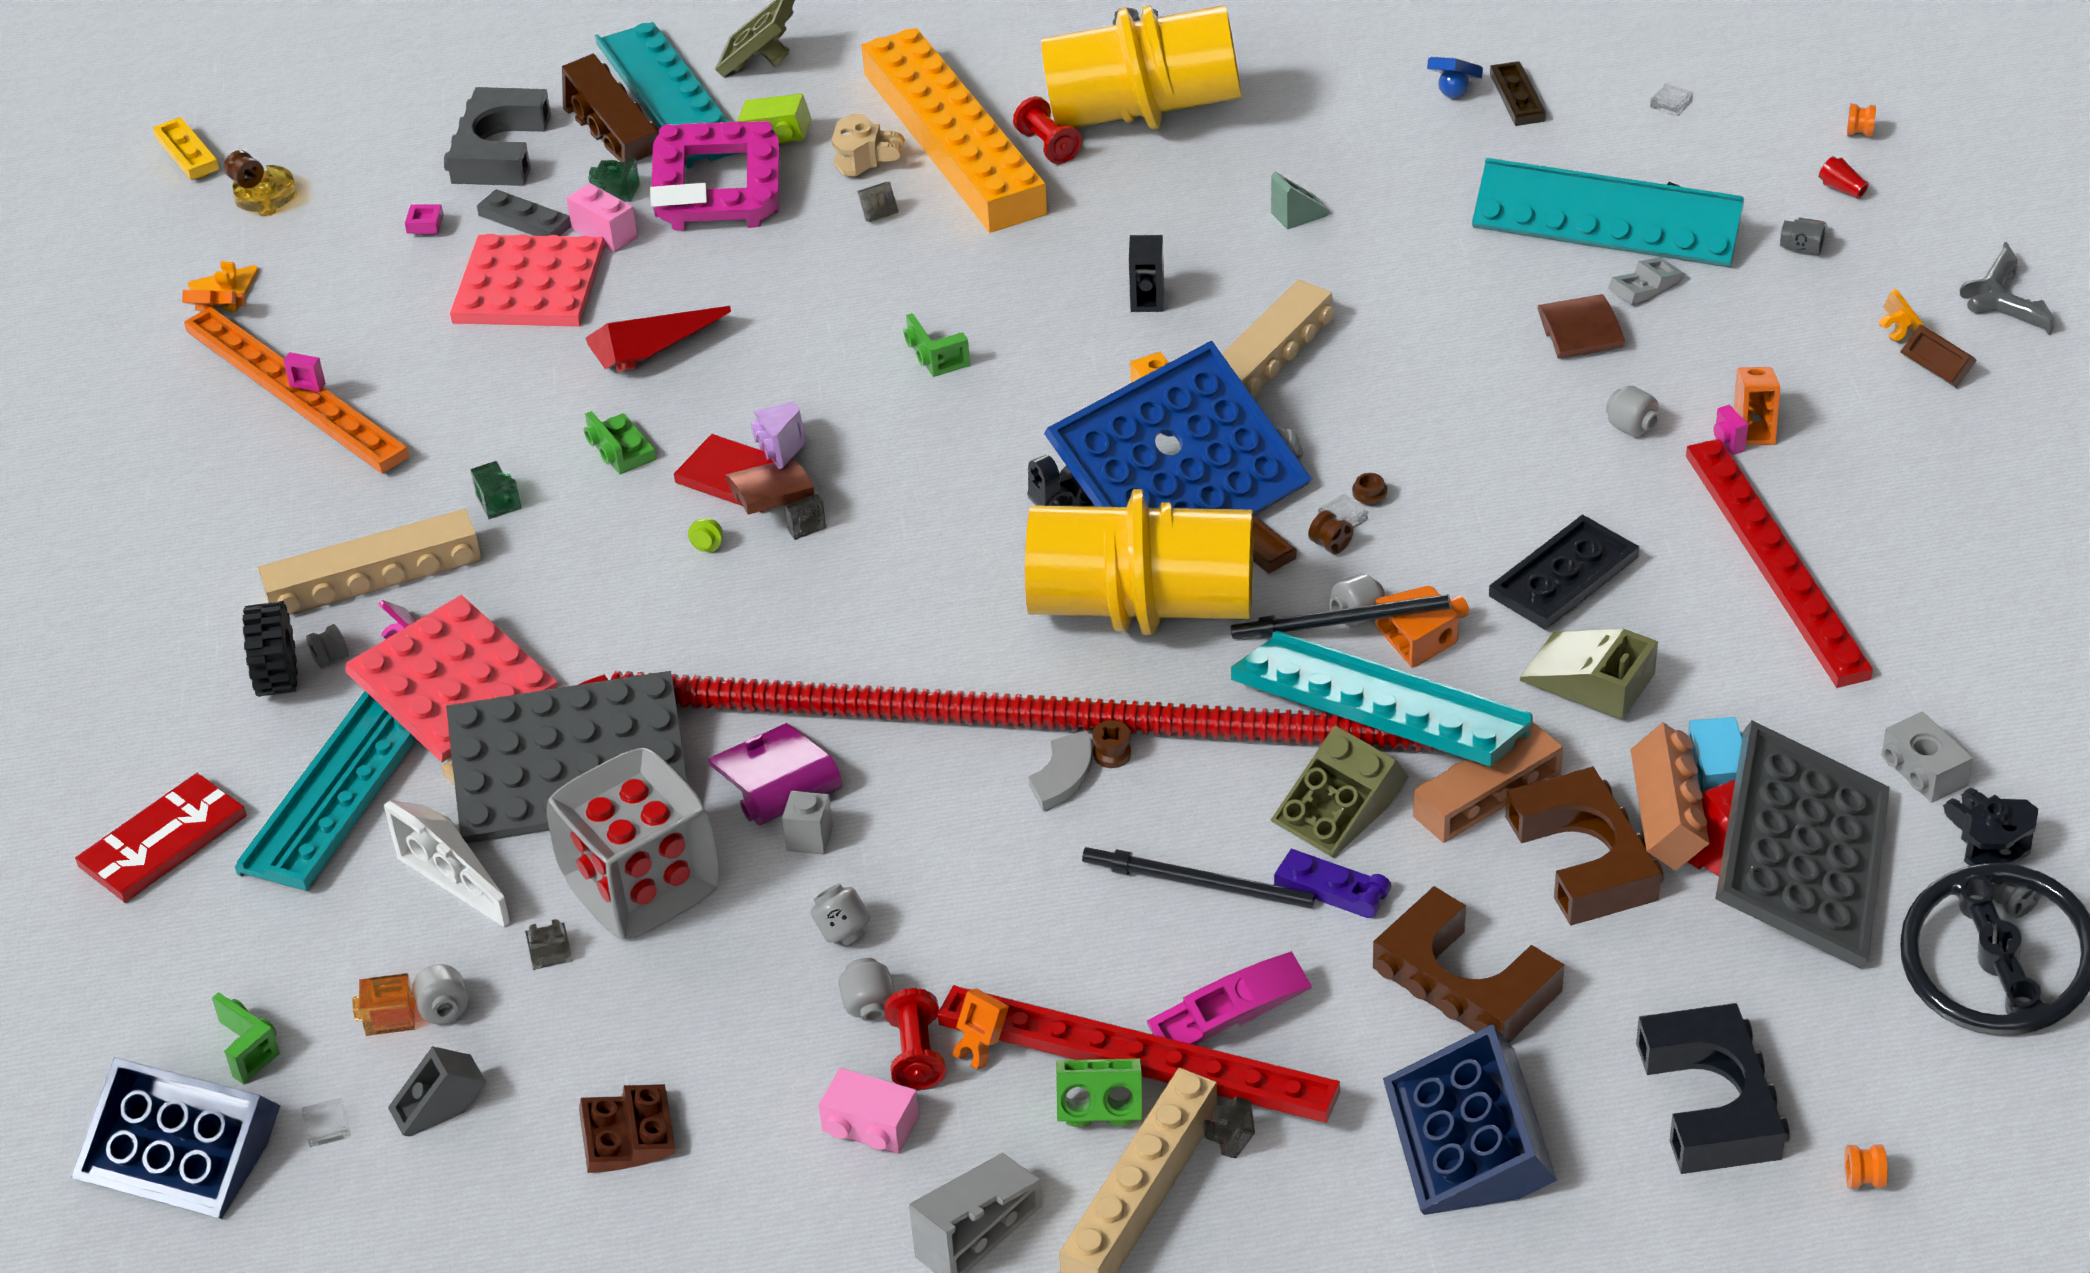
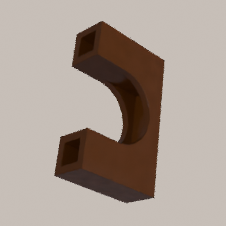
[1505,766,1664,926]
[1373,886,1565,1042]

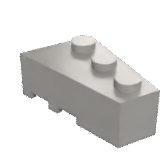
[909,1152,1042,1273]

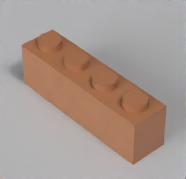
[1413,722,1563,843]
[1630,722,1710,871]

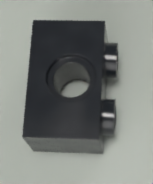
[1129,235,1164,312]

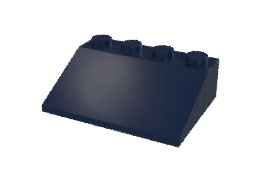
[1383,1024,1557,1215]
[71,1057,281,1219]

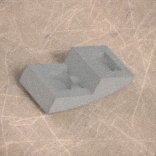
[1608,257,1684,305]

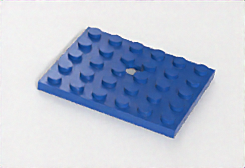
[1044,340,1312,515]

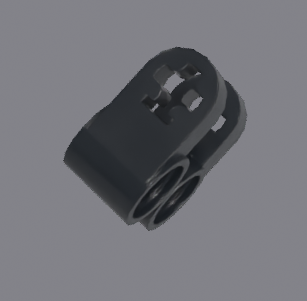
[1027,455,1094,507]

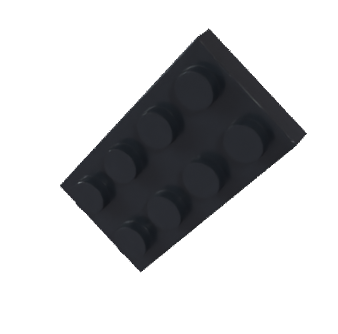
[1489,514,1639,630]

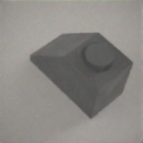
[388,1046,486,1137]

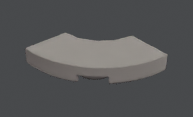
[1029,730,1092,811]

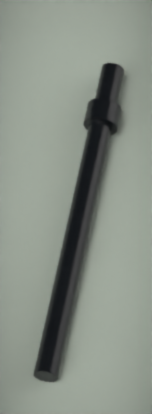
[1231,594,1451,639]
[1082,847,1315,909]

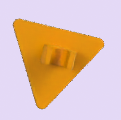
[188,261,258,312]
[1878,289,1925,341]

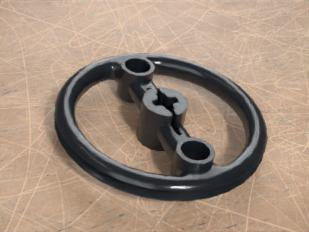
[1900,863,2090,1035]

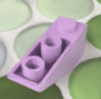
[751,402,806,469]

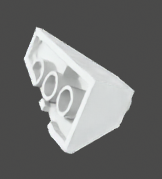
[384,801,510,928]

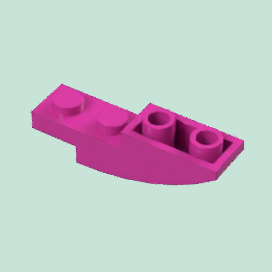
[1147,951,1312,1045]

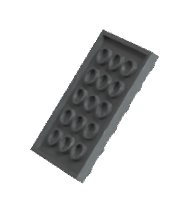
[446,671,688,843]
[1715,720,1890,968]

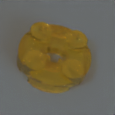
[232,165,298,217]

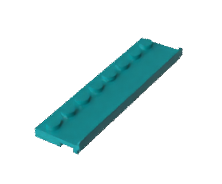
[595,22,737,169]
[1472,158,1744,268]
[1231,631,1533,767]
[235,691,416,891]

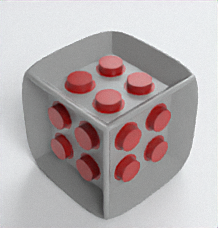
[547,748,720,939]

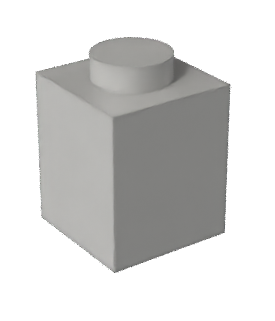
[782,791,833,854]

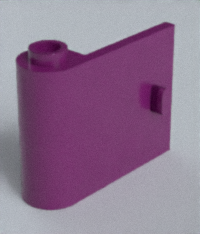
[708,723,842,825]

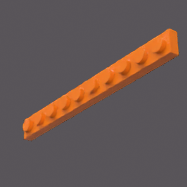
[184,307,410,474]

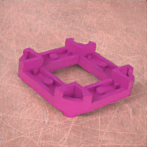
[651,121,780,231]

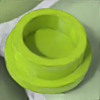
[688,518,723,552]

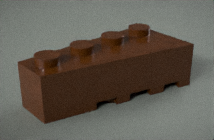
[562,53,659,166]

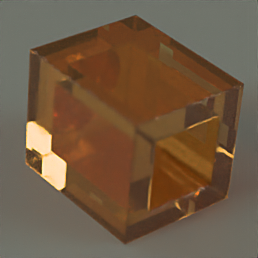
[352,973,415,1036]

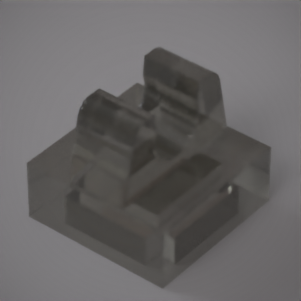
[857,182,899,222]
[784,494,826,540]
[525,919,573,970]
[1203,1096,1255,1159]

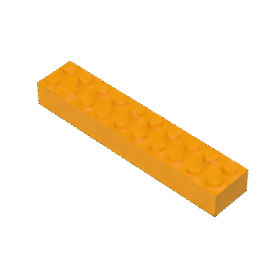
[861,27,1047,233]

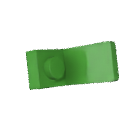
[903,313,970,377]
[212,992,280,1085]

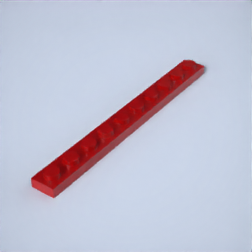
[1686,439,1873,688]
[937,985,1341,1123]

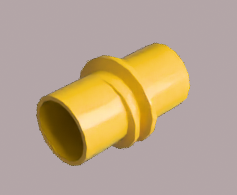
[1041,5,1242,130]
[1025,489,1253,635]

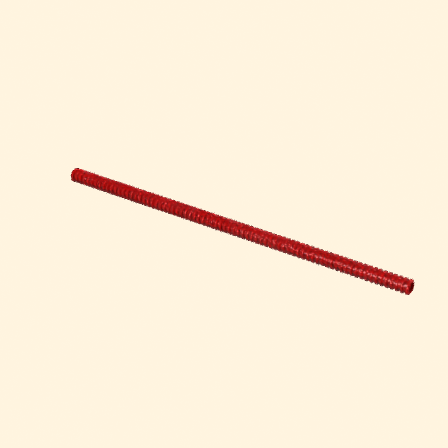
[611,671,1445,752]

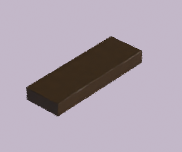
[1490,61,1546,126]

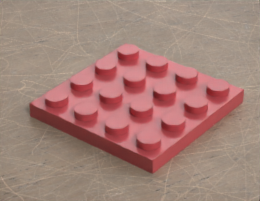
[450,234,605,327]
[346,594,557,763]

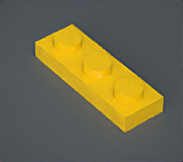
[152,117,219,180]

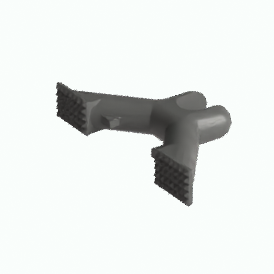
[1959,242,2055,335]

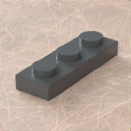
[476,189,571,236]

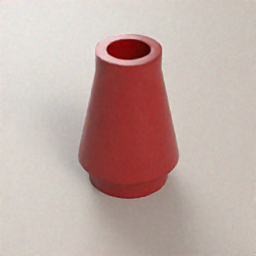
[1818,156,1869,199]

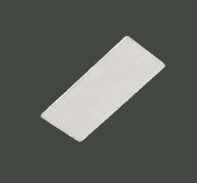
[650,183,707,207]

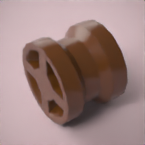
[224,150,264,189]
[1308,510,1353,555]
[1092,720,1131,768]

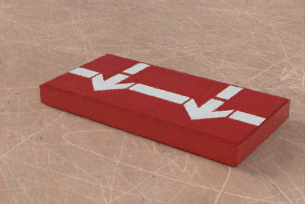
[75,772,247,903]

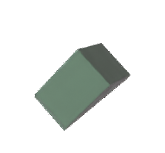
[1271,171,1330,230]

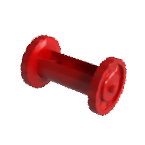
[1013,96,1082,164]
[884,988,946,1091]

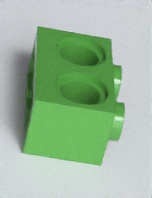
[1056,1059,1142,1127]

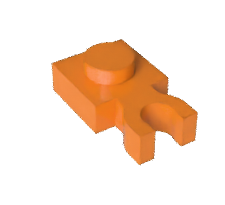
[182,290,246,312]
[952,988,1009,1070]

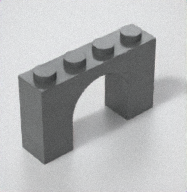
[444,87,551,186]

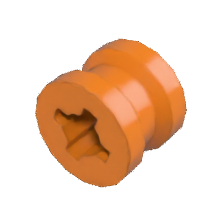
[1847,103,1876,137]
[1844,1144,1888,1189]

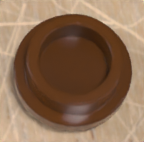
[1352,473,1388,505]

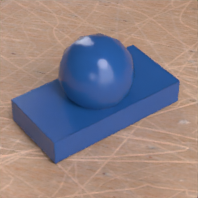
[1427,57,1483,99]

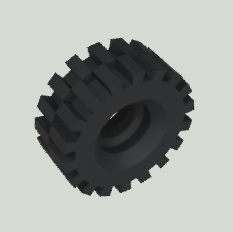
[242,601,298,697]

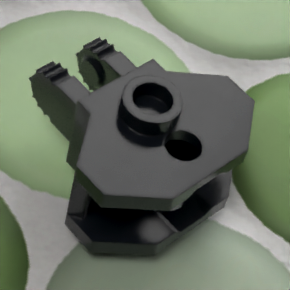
[1943,787,2038,866]

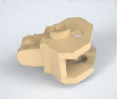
[831,114,905,176]

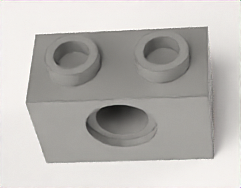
[1881,711,1973,803]

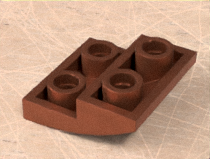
[1537,294,1625,359]
[725,458,815,515]
[579,1084,675,1173]

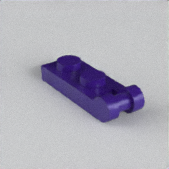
[1274,848,1392,918]

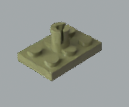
[715,0,795,78]

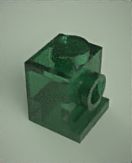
[588,158,640,202]
[470,461,522,519]

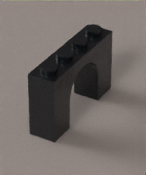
[1636,1003,1790,1174]

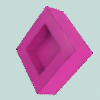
[405,204,444,235]
[283,352,326,392]
[1713,404,1748,455]

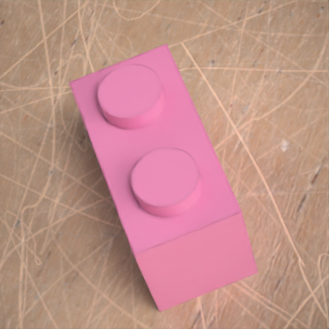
[566,183,638,252]
[819,1068,919,1154]

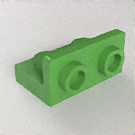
[584,411,656,474]

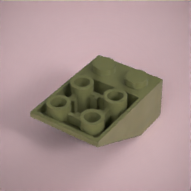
[1520,629,1658,720]
[1271,725,1409,858]

